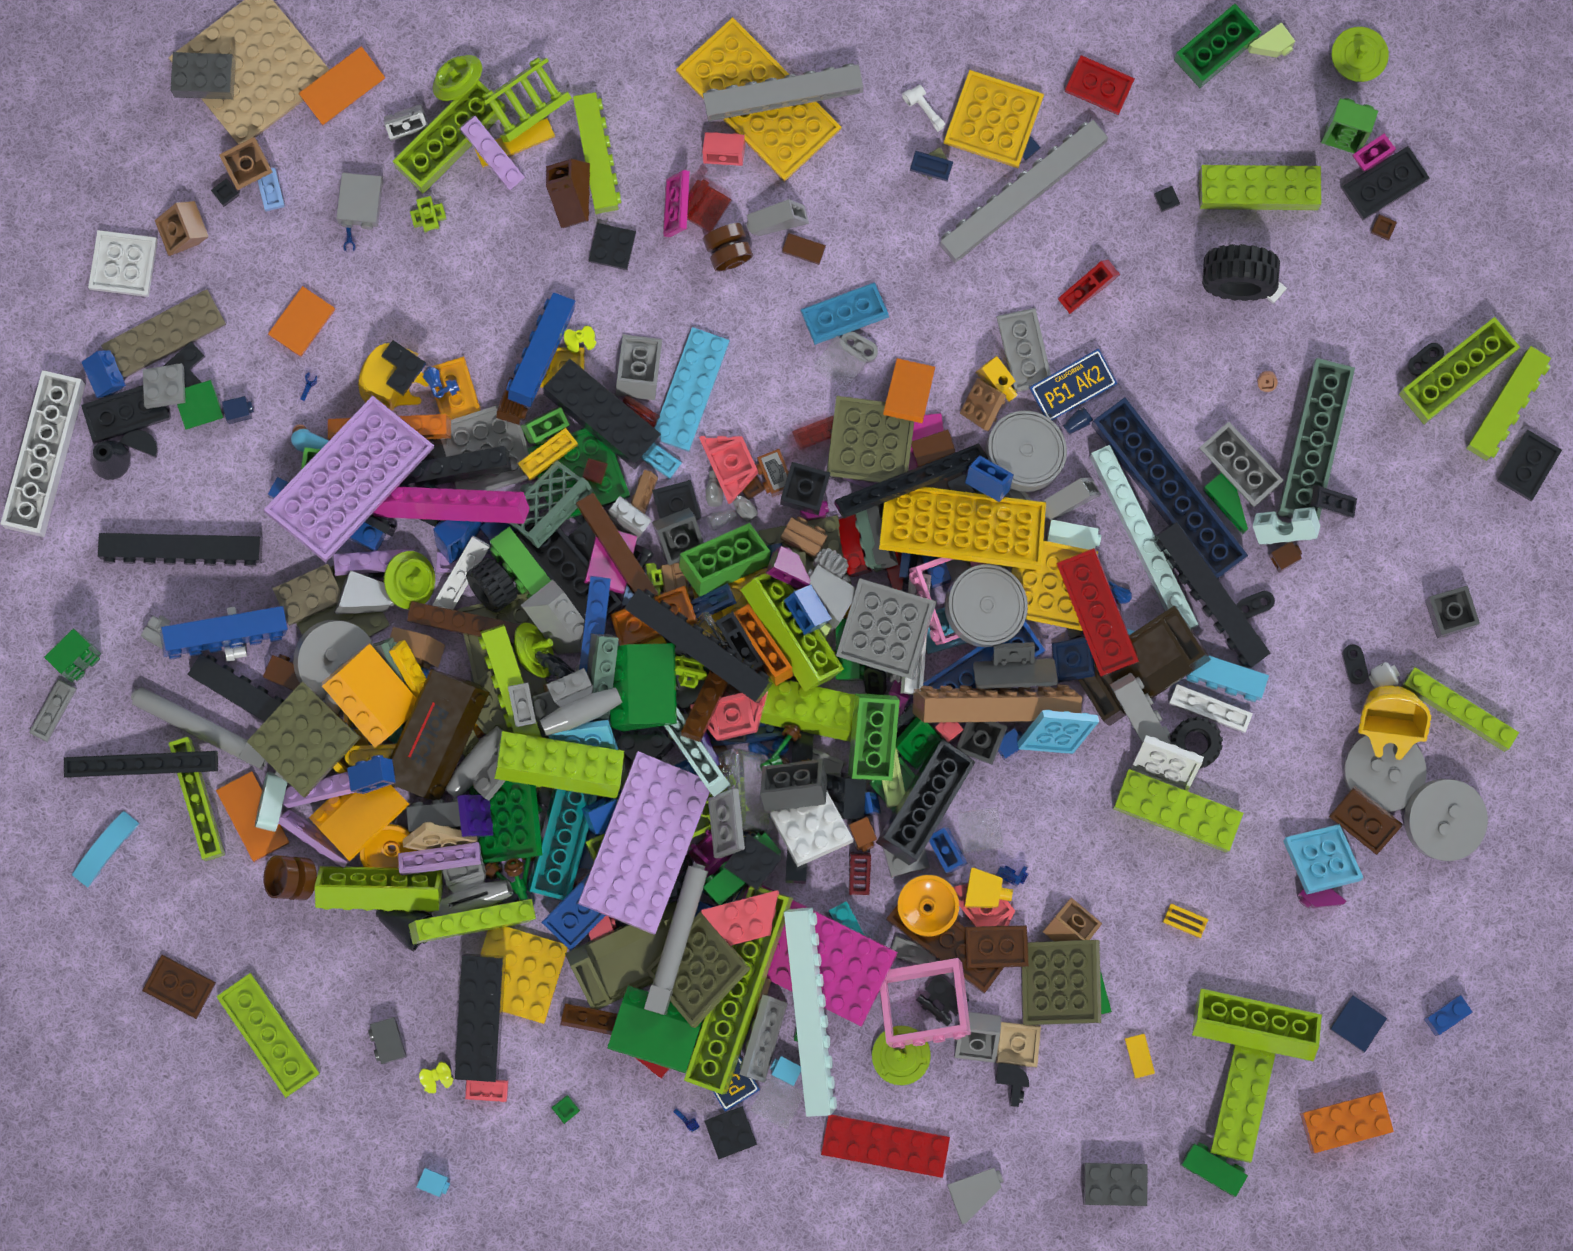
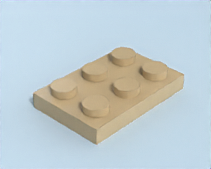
[403,822,477,851]

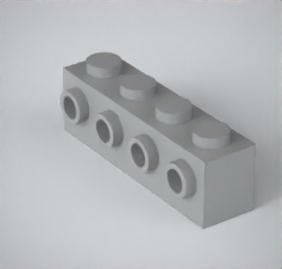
[1110,673,1171,744]

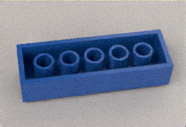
[160,606,288,660]
[923,621,1046,689]

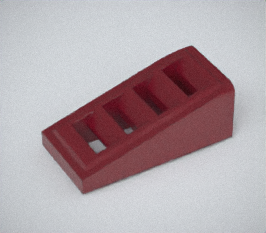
[849,852,871,895]

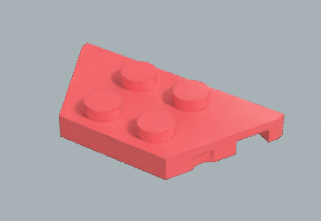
[699,436,758,504]
[690,691,768,741]
[953,883,1015,927]
[701,890,779,945]

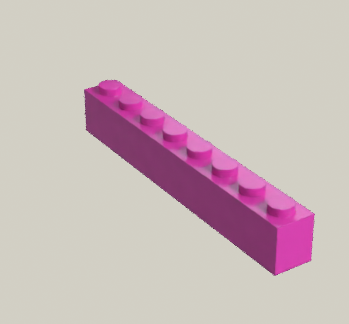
[372,487,530,524]

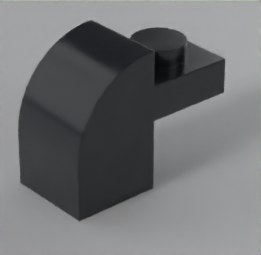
[995,1063,1029,1107]

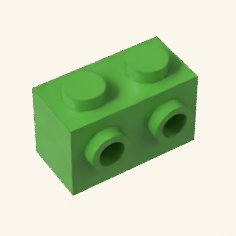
[520,407,569,445]

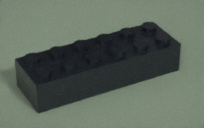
[543,359,661,470]
[516,511,623,620]
[876,739,975,865]
[455,953,506,1082]

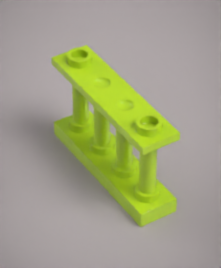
[478,57,572,142]

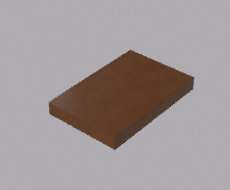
[911,429,963,490]
[1329,786,1403,855]
[965,925,1029,969]
[142,955,216,1019]

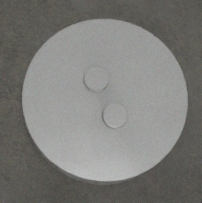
[985,411,1067,492]
[945,564,1028,647]
[293,620,373,699]
[1343,736,1427,813]
[1404,779,1488,861]

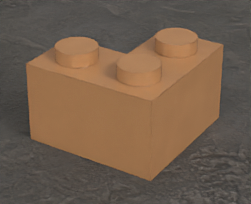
[390,627,445,669]

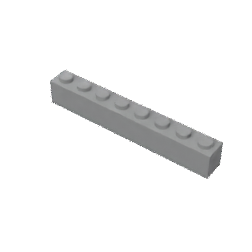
[703,63,863,122]

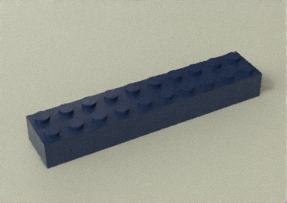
[1091,397,1248,580]

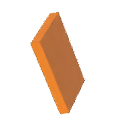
[268,286,336,357]

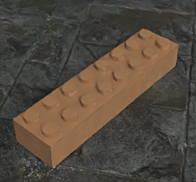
[913,685,1082,723]

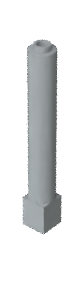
[131,687,267,771]
[644,863,708,1015]

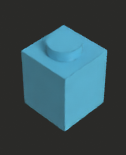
[770,1056,801,1086]
[416,1168,451,1197]

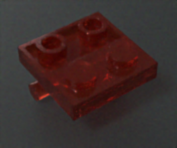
[687,179,732,233]

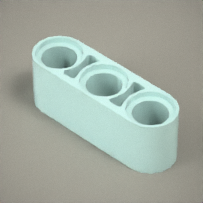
[255,772,287,832]

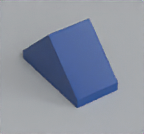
[864,792,882,817]

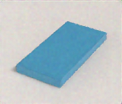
[800,282,889,345]

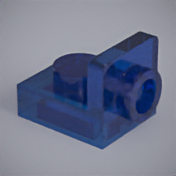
[996,866,1028,887]

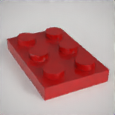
[1065,55,1135,115]

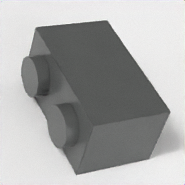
[368,1017,407,1065]

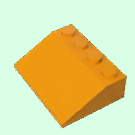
[322,643,417,748]
[309,785,409,861]

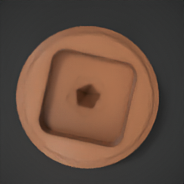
[1257,371,1278,392]

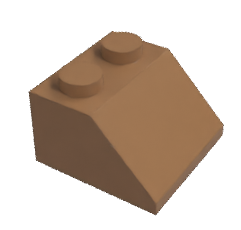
[219,137,273,191]
[155,201,209,256]
[1043,898,1102,941]

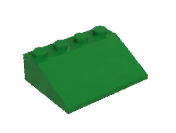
[610,643,677,731]
[607,986,705,1074]

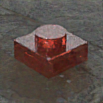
[582,458,608,484]

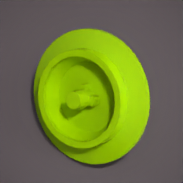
[1331,27,1389,82]
[432,55,482,101]
[384,551,435,609]
[514,623,554,678]
[872,1025,931,1086]

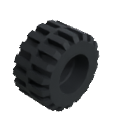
[466,558,517,613]
[1170,716,1223,769]

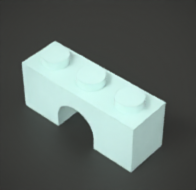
[1253,507,1320,545]

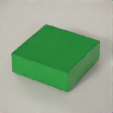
[552,1095,580,1124]

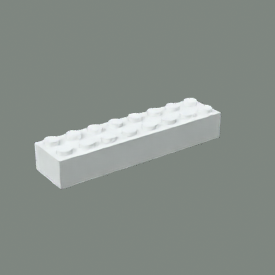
[1,370,86,537]

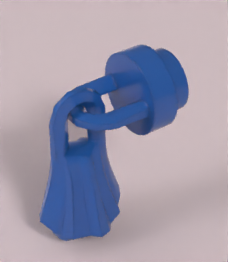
[423,366,460,398]
[1108,581,1132,604]
[748,738,789,760]

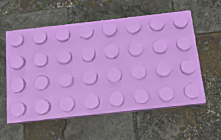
[264,396,434,563]
[578,751,710,935]

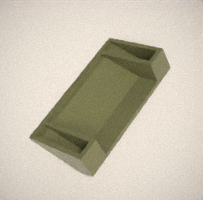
[565,900,677,1010]

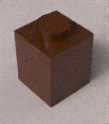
[1269,542,1302,573]

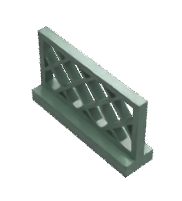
[508,460,593,548]

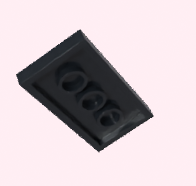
[1341,146,1430,221]
[81,385,170,444]

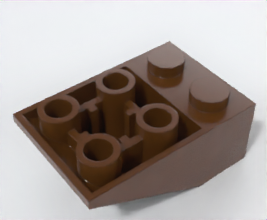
[546,158,590,228]

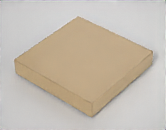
[996,1022,1041,1067]

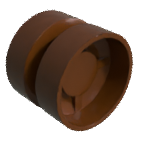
[702,223,754,272]
[263,855,317,900]

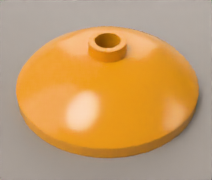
[360,824,419,868]
[897,875,959,937]

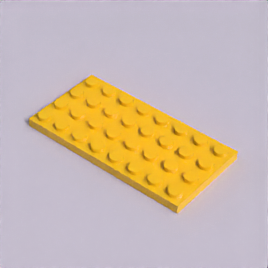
[676,17,842,182]
[879,487,1046,570]

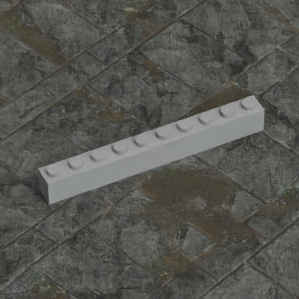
[940,120,1108,263]

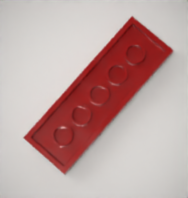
[1056,548,1139,677]
[821,1115,950,1178]

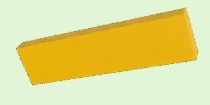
[474,118,555,167]

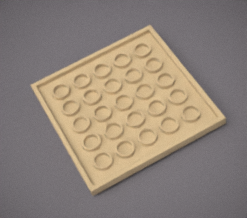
[168,0,330,145]

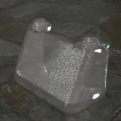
[717,749,774,837]

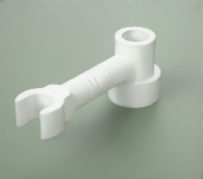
[902,85,945,132]
[224,607,247,662]

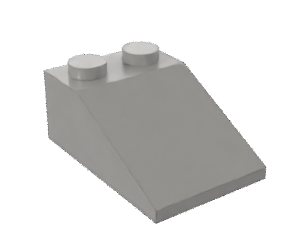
[615,335,662,400]

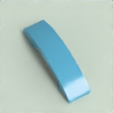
[72,811,140,888]

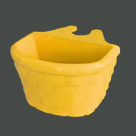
[358,343,429,411]
[1358,686,1431,760]

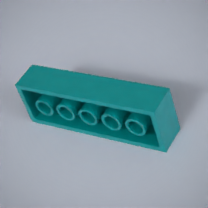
[527,788,597,900]

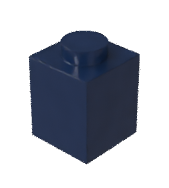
[222,396,254,424]

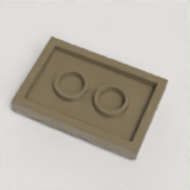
[272,564,341,626]

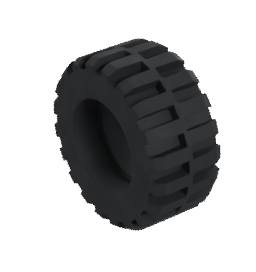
[1202,244,1280,301]

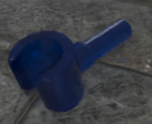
[343,227,356,252]
[300,372,317,401]
[673,1108,700,1132]

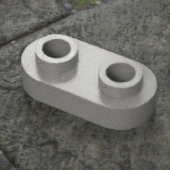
[841,332,878,363]

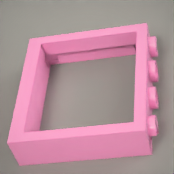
[909,557,987,645]
[880,958,971,1049]

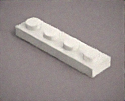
[433,536,490,610]
[1169,684,1253,733]

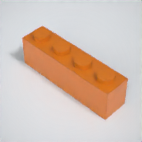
[734,604,793,686]

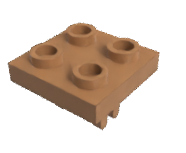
[960,378,1006,431]

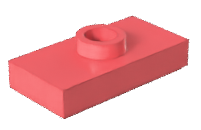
[465,1080,508,1102]

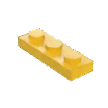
[517,428,578,480]
[389,640,426,698]

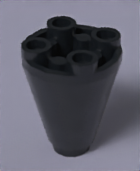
[90,440,131,480]
[376,909,434,952]

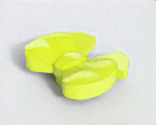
[564,326,597,353]
[419,1061,454,1093]

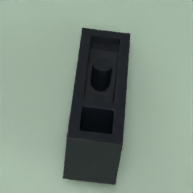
[712,612,764,670]

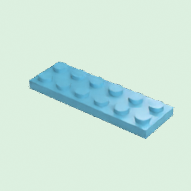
[655,327,730,452]

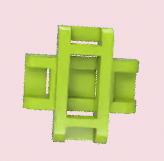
[410,196,446,233]
[646,563,664,595]
[675,654,707,688]

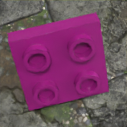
[688,829,733,878]

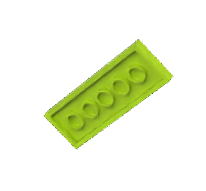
[216,973,320,1098]
[1210,1045,1276,1163]

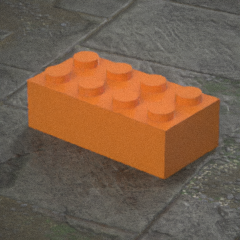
[1300,1092,1394,1153]

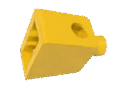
[975,356,1018,402]
[964,867,1013,908]

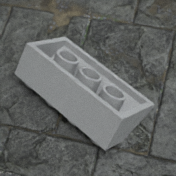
[1199,422,1283,507]
[521,580,585,654]

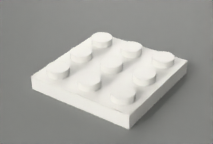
[88,230,158,297]
[1130,735,1204,791]
[770,792,853,867]

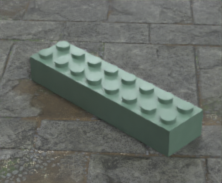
[1277,358,1355,520]

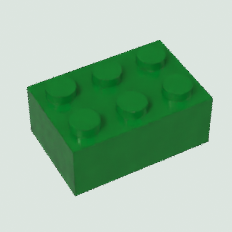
[44,628,101,682]

